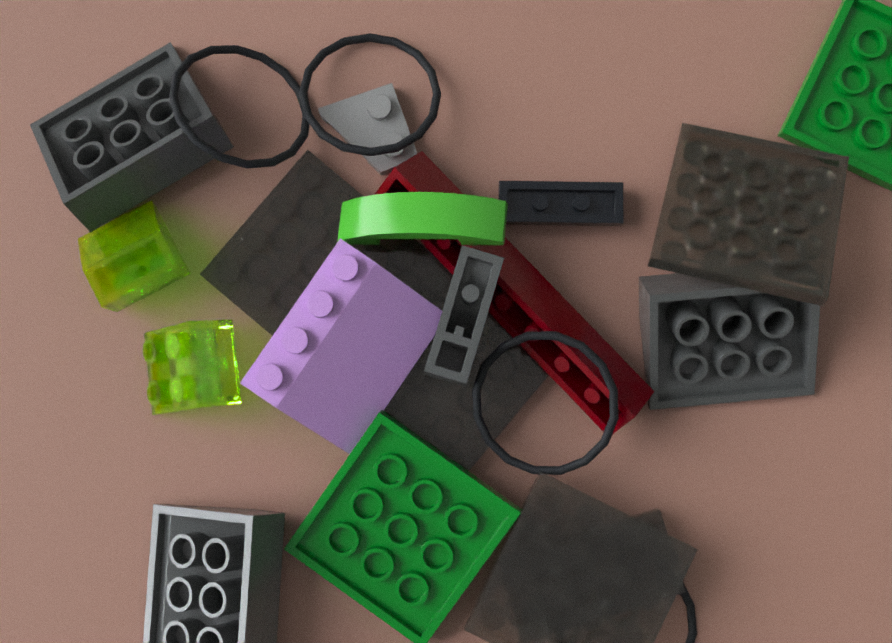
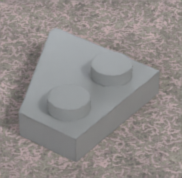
[318,83,417,176]

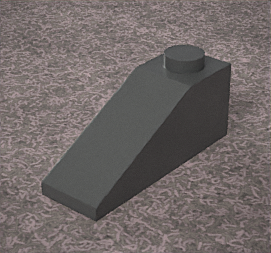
[424,245,504,387]

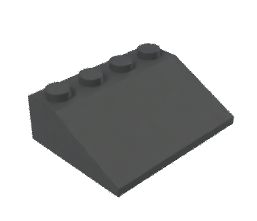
[30,42,234,232]
[639,261,822,410]
[143,504,285,643]

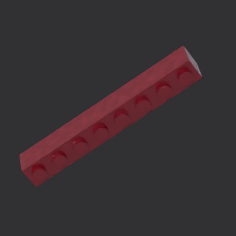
[375,151,655,435]

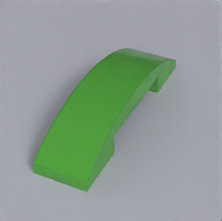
[337,192,508,245]

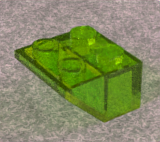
[78,200,191,312]
[143,320,241,415]

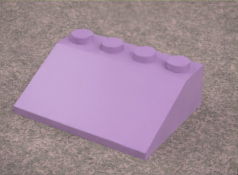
[240,238,442,454]

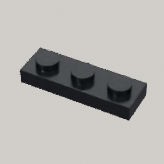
[498,181,624,226]

